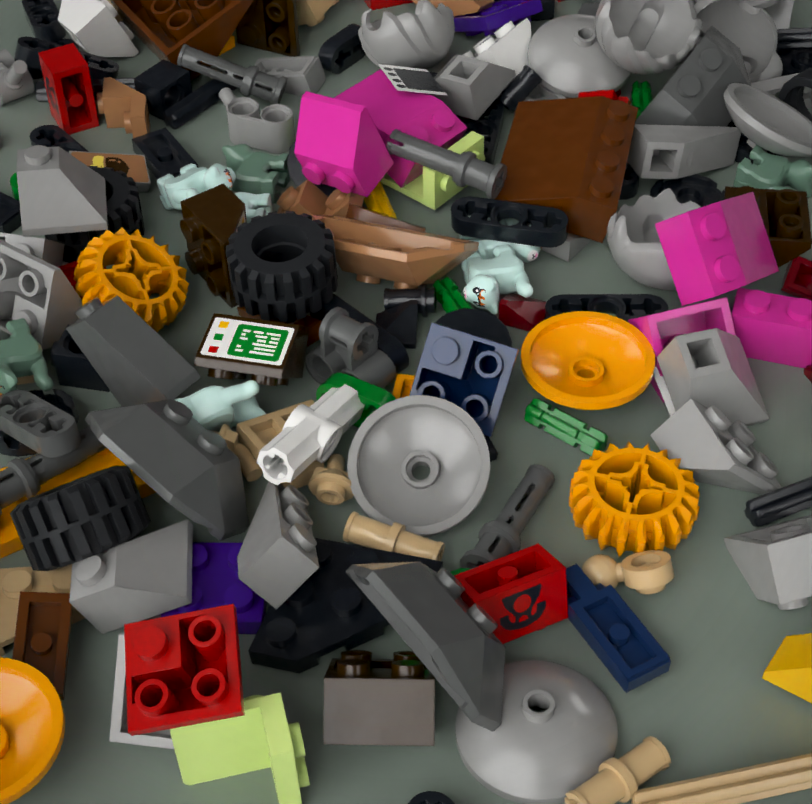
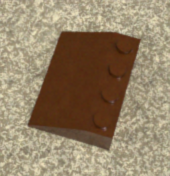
[110,0,253,81]
[490,96,638,243]

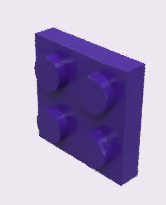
[454,0,543,36]
[161,542,267,634]

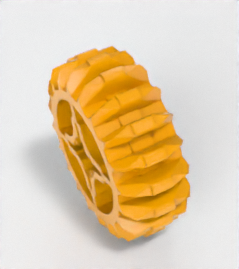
[73,227,190,332]
[569,441,700,557]

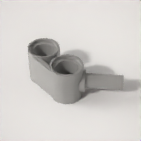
[0,49,35,105]
[219,88,295,154]

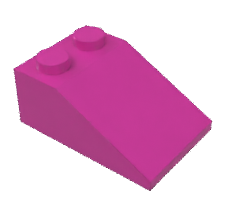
[334,70,467,188]
[655,192,779,306]

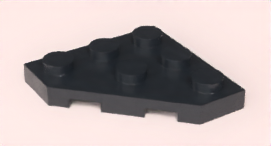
[248,538,443,674]

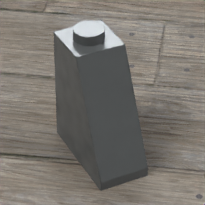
[66,296,201,406]

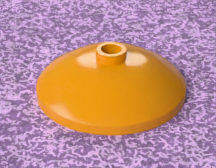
[521,311,655,411]
[0,657,65,804]

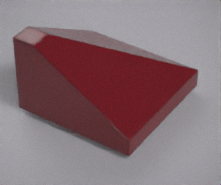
[781,256,812,301]
[498,293,546,332]

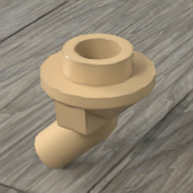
[212,424,263,482]
[308,454,354,505]

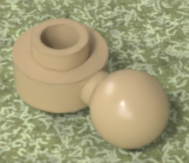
[581,550,674,594]

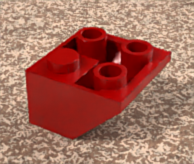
[124,604,245,736]

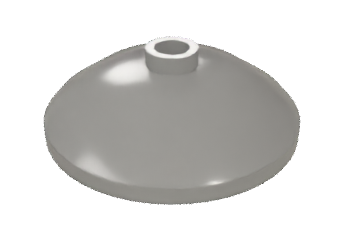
[528,14,632,98]
[723,83,812,157]
[347,395,491,537]
[455,660,618,804]

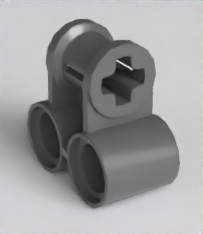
[305,307,397,389]

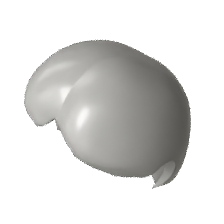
[676,0,783,83]

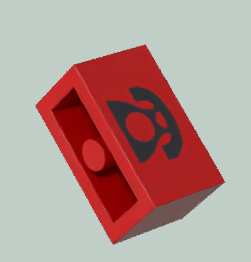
[38,43,99,135]
[454,543,568,644]

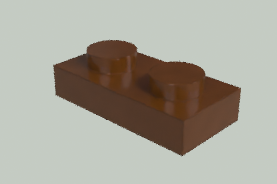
[12,591,73,700]

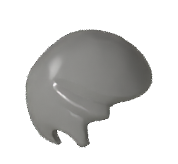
[358,0,455,70]
[595,0,703,75]
[607,188,707,291]

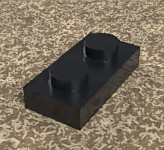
[132,127,199,180]

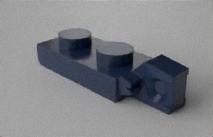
[566,564,671,693]

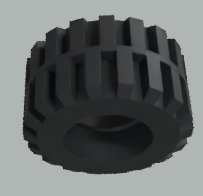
[44,166,145,263]
[226,211,338,322]
[10,465,151,571]

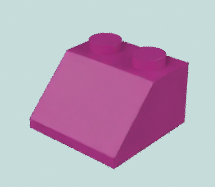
[294,91,394,197]
[731,288,812,368]
[628,297,736,403]

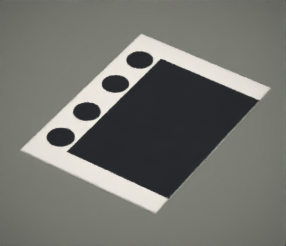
[378,64,448,96]

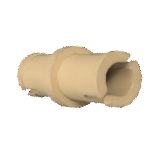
[343,511,445,561]
[564,736,671,804]

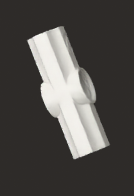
[256,384,364,486]

